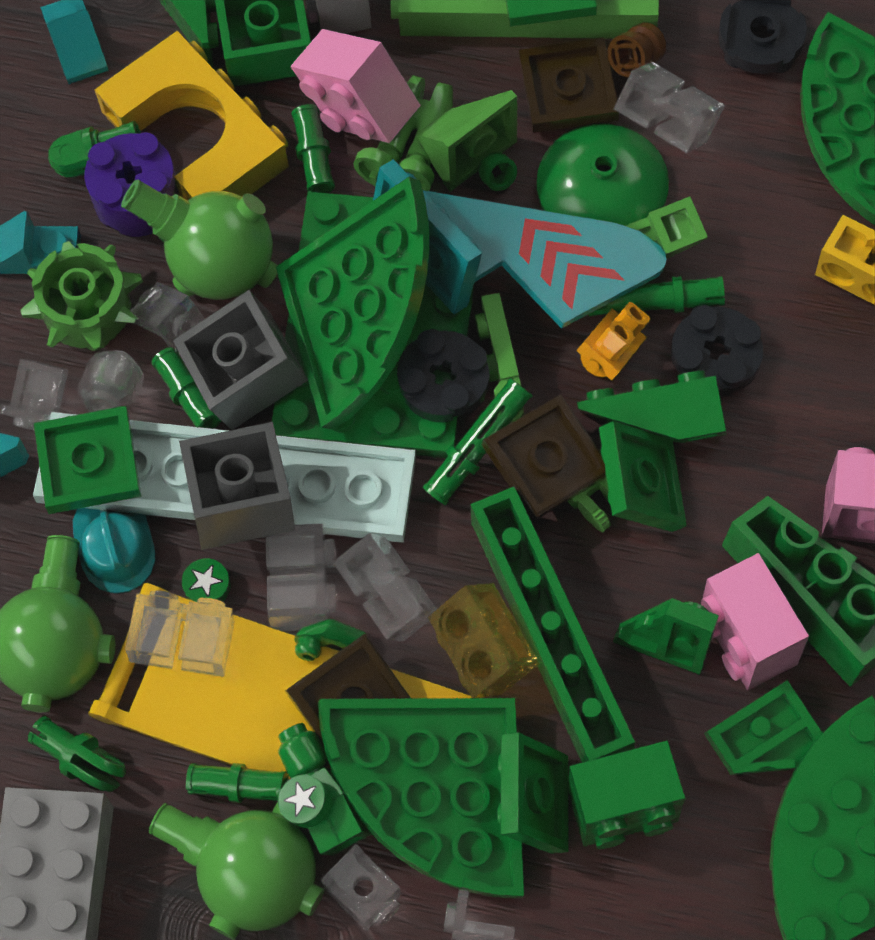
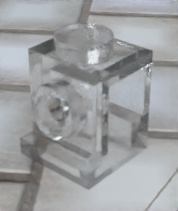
[321,844,401,931]

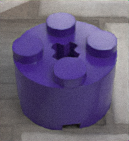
[84,132,180,237]

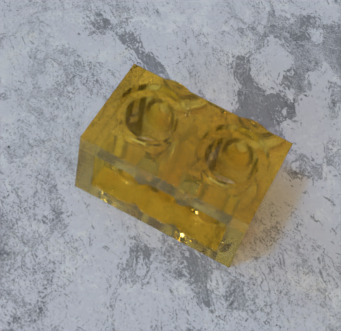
[428,583,539,698]

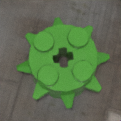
[20,241,143,351]

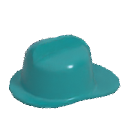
[73,508,155,594]

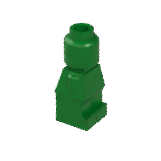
[278,723,372,856]

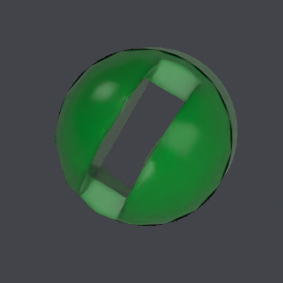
[478,152,517,191]

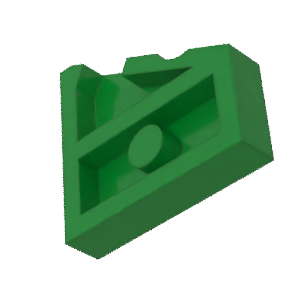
[613,598,719,675]
[704,680,822,775]

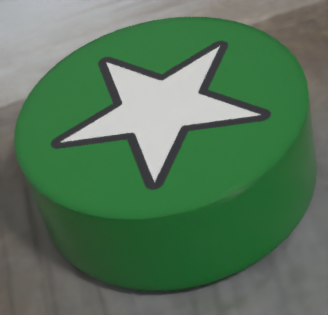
[182,558,231,607]
[278,774,331,828]

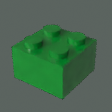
[215,0,311,87]
[568,740,685,849]

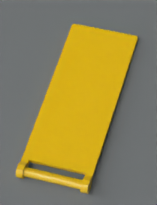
[88,583,475,780]

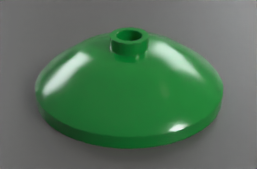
[537,124,669,226]

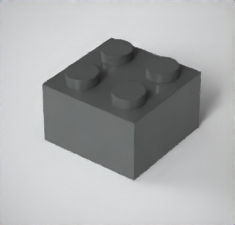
[173,290,308,430]
[179,422,295,550]

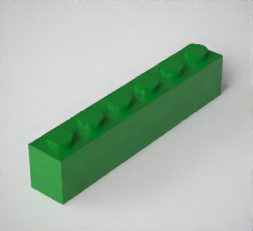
[471,487,635,763]

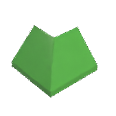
[415,90,517,192]

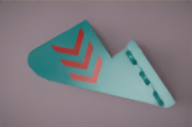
[373,159,666,329]

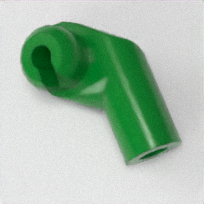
[294,619,366,661]

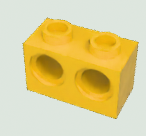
[815,215,875,305]

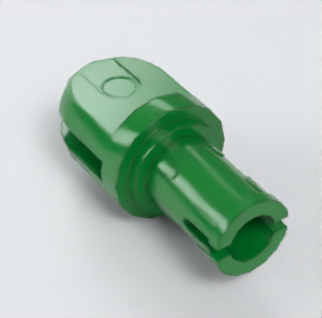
[48,121,141,178]
[28,716,126,792]

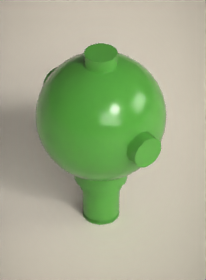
[121,179,278,300]
[0,535,115,712]
[149,802,324,940]

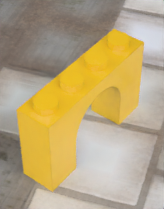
[94,31,289,200]

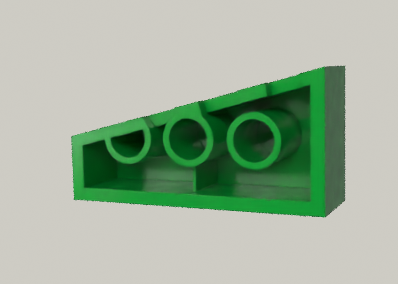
[722,496,875,687]

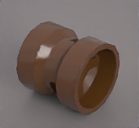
[608,22,666,77]

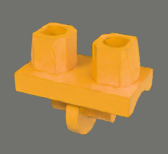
[576,302,650,380]

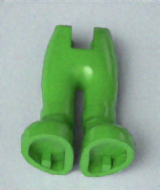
[353,75,453,191]

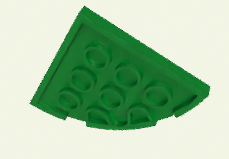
[800,12,875,225]
[276,177,429,430]
[769,696,875,940]
[318,698,524,898]

